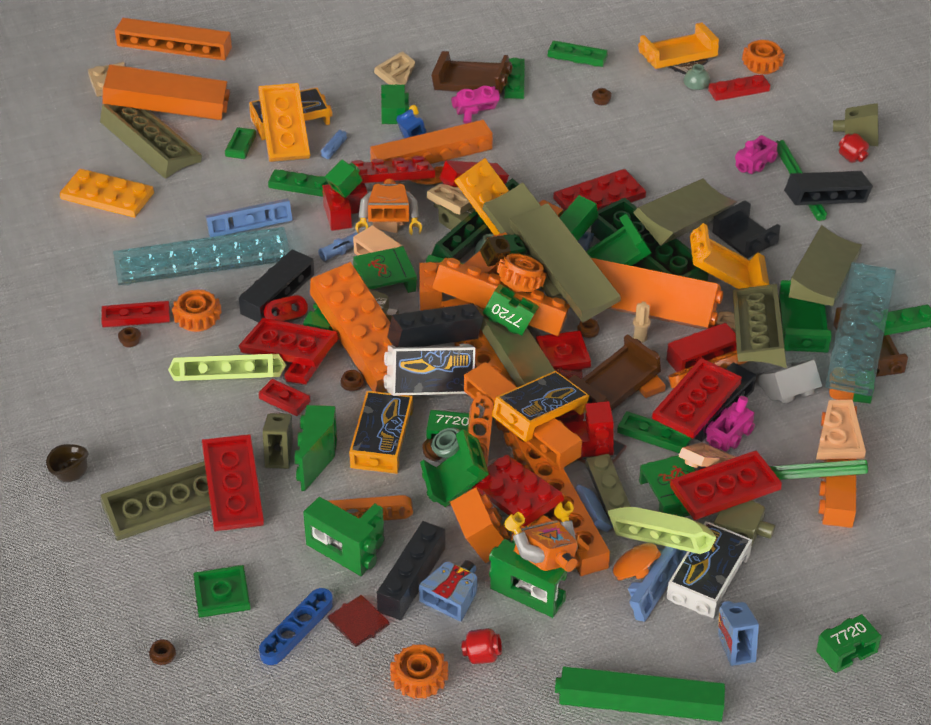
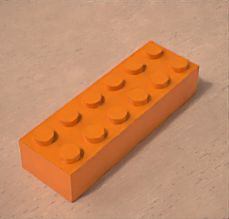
[310,262,392,393]

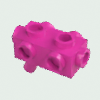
[451,86,500,124]
[735,135,778,174]
[706,396,755,452]

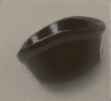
[46,444,89,482]

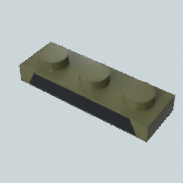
[585,454,631,520]

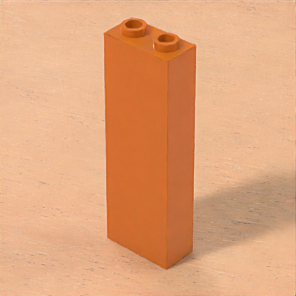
[103,64,230,120]
[591,258,723,330]

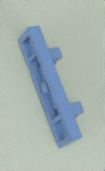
[205,198,293,238]
[628,546,687,622]

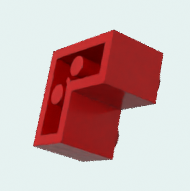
[322,183,368,231]
[563,401,614,459]

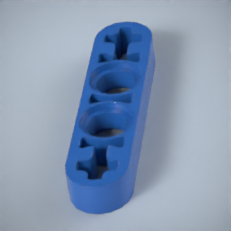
[259,588,333,665]

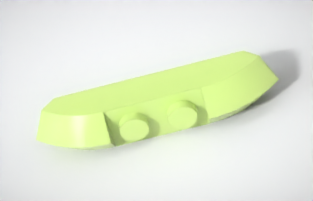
[168,354,286,381]
[608,507,716,554]

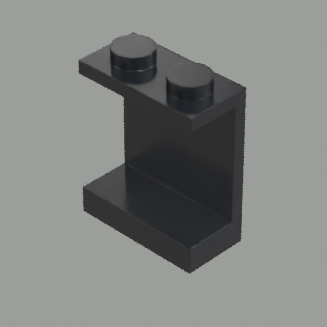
[712,200,781,259]

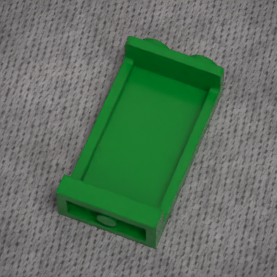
[586,213,652,266]
[778,280,831,353]

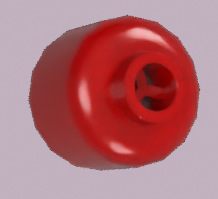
[838,133,869,163]
[462,628,502,664]

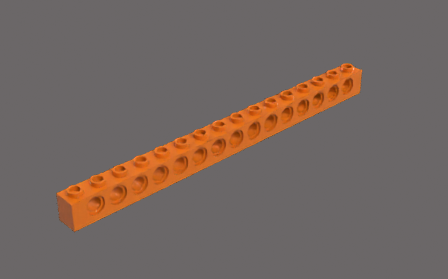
[441,298,610,576]

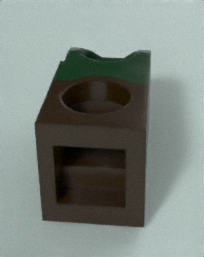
[480,234,527,267]

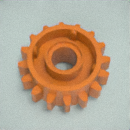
[742,40,785,74]
[497,254,547,292]
[172,289,222,332]
[390,644,448,699]

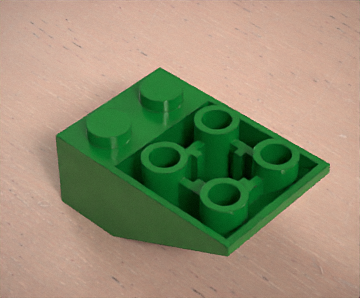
[295,405,338,491]

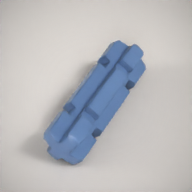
[321,130,347,159]

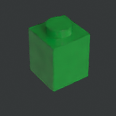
[325,159,363,198]

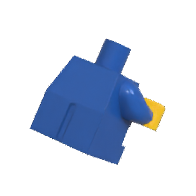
[396,105,427,138]

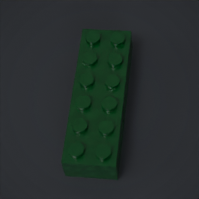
[591,198,709,282]

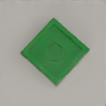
[193,565,251,618]

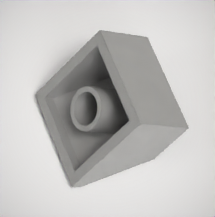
[756,360,822,403]

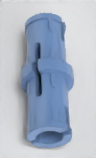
[318,232,358,261]

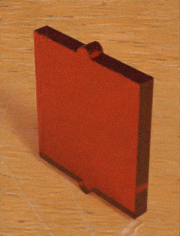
[328,595,390,647]

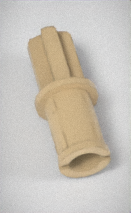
[633,301,651,343]

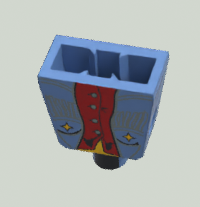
[419,560,477,622]
[718,601,759,666]

